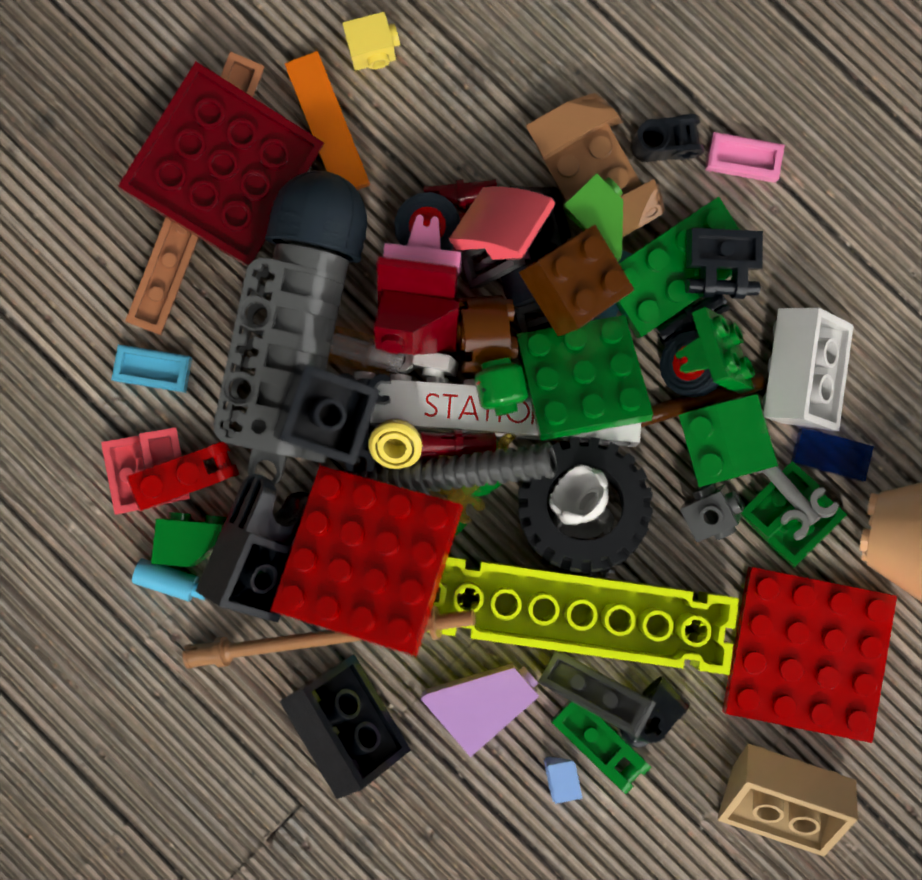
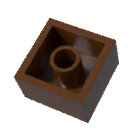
[519,224,634,337]

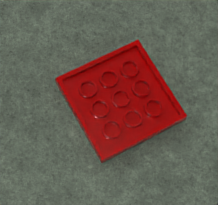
[271,465,463,657]
[722,566,897,743]

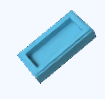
[111,344,192,393]

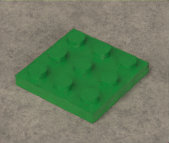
[516,315,654,441]

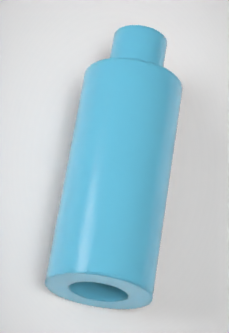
[132,558,206,602]

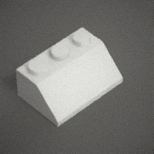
[763,308,853,432]

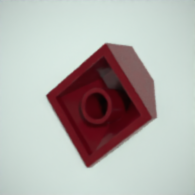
[374,290,459,355]

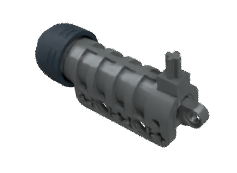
[214,171,367,485]

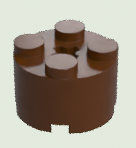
[456,295,518,373]

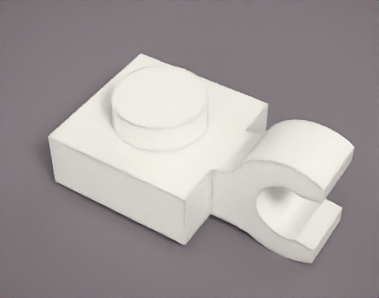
[389,353,459,378]

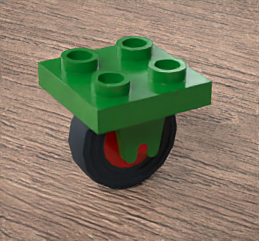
[660,307,755,398]

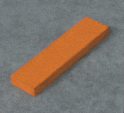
[284,51,370,190]

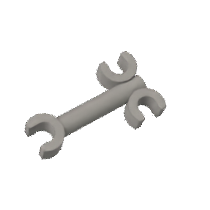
[757,466,839,540]

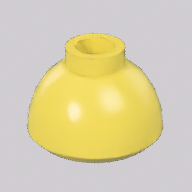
[369,419,422,469]

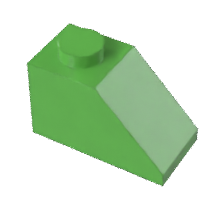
[564,173,623,262]

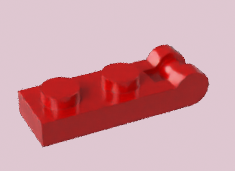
[126,441,240,512]

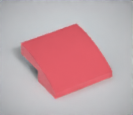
[449,186,555,260]
[101,427,190,515]

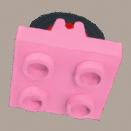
[383,192,462,276]

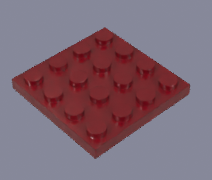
[118,61,324,267]

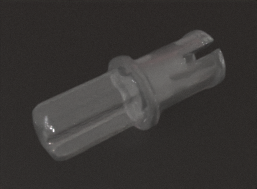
[330,333,405,374]

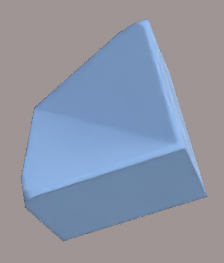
[543,757,582,804]

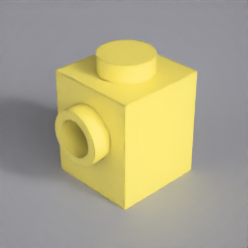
[342,11,400,71]

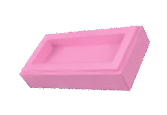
[705,132,785,183]

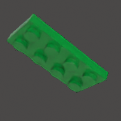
[615,196,740,338]

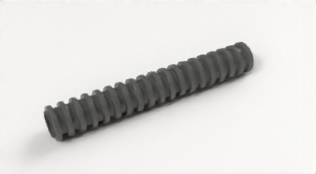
[343,443,557,493]

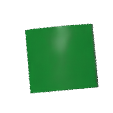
[740,461,847,568]

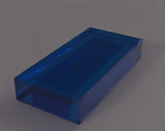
[791,427,874,482]

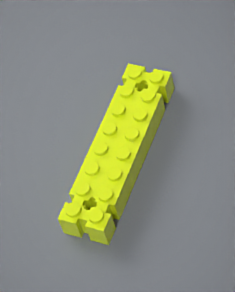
[428,556,739,675]

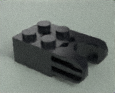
[195,474,310,623]

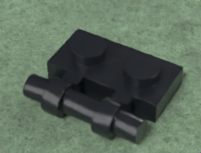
[685,228,763,299]

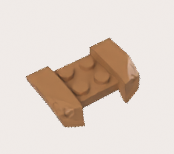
[525,93,665,237]

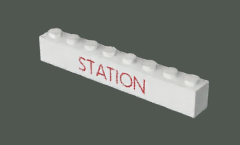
[354,371,641,447]

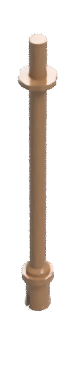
[182,606,476,669]

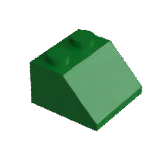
[679,394,779,487]

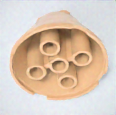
[860,482,922,602]

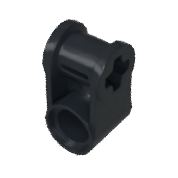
[631,114,704,162]
[620,676,690,748]

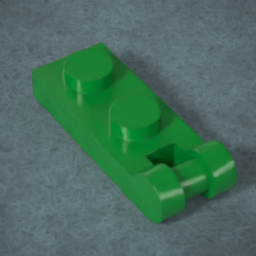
[551,700,652,795]

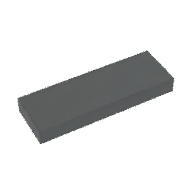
[538,650,656,738]

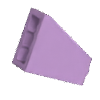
[421,663,539,757]

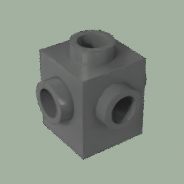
[680,484,744,543]

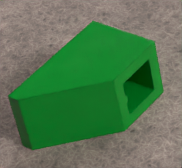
[151,512,227,567]

